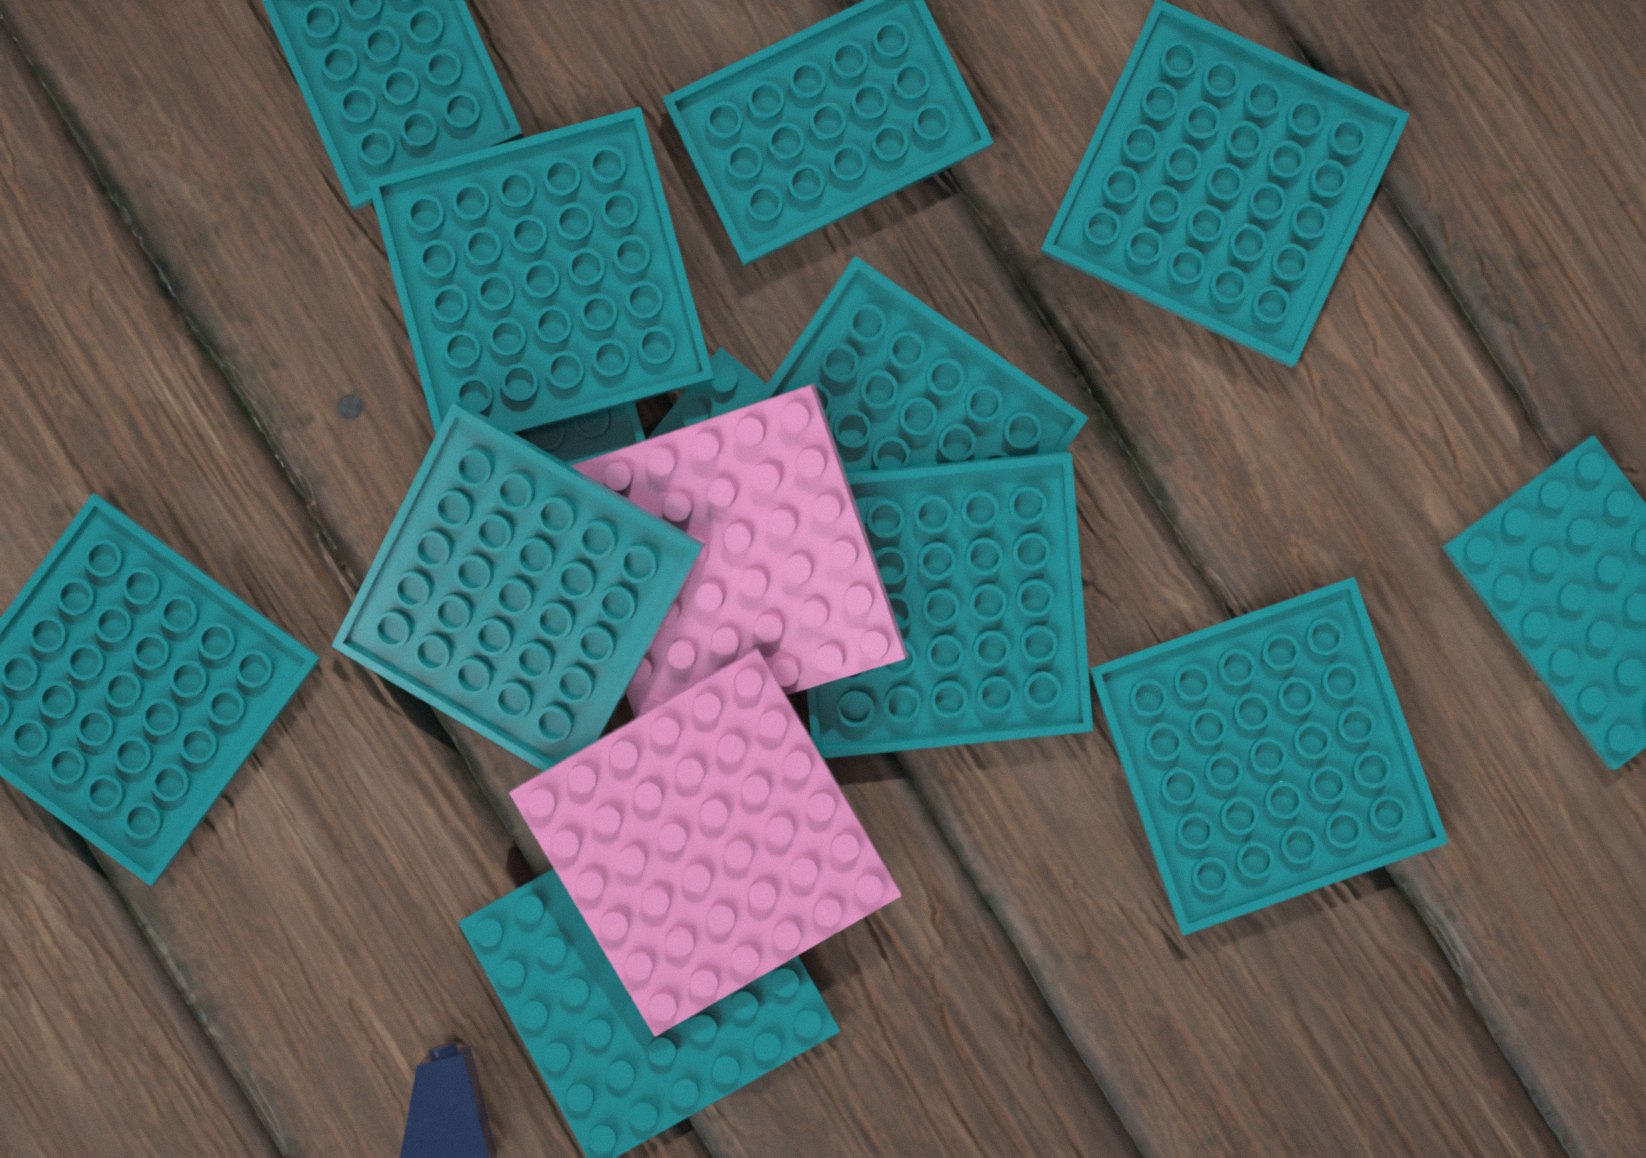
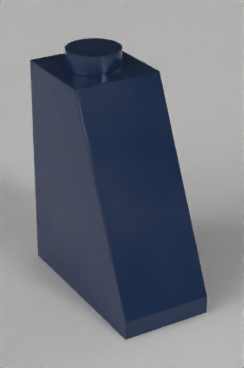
[400,1042,497,1158]

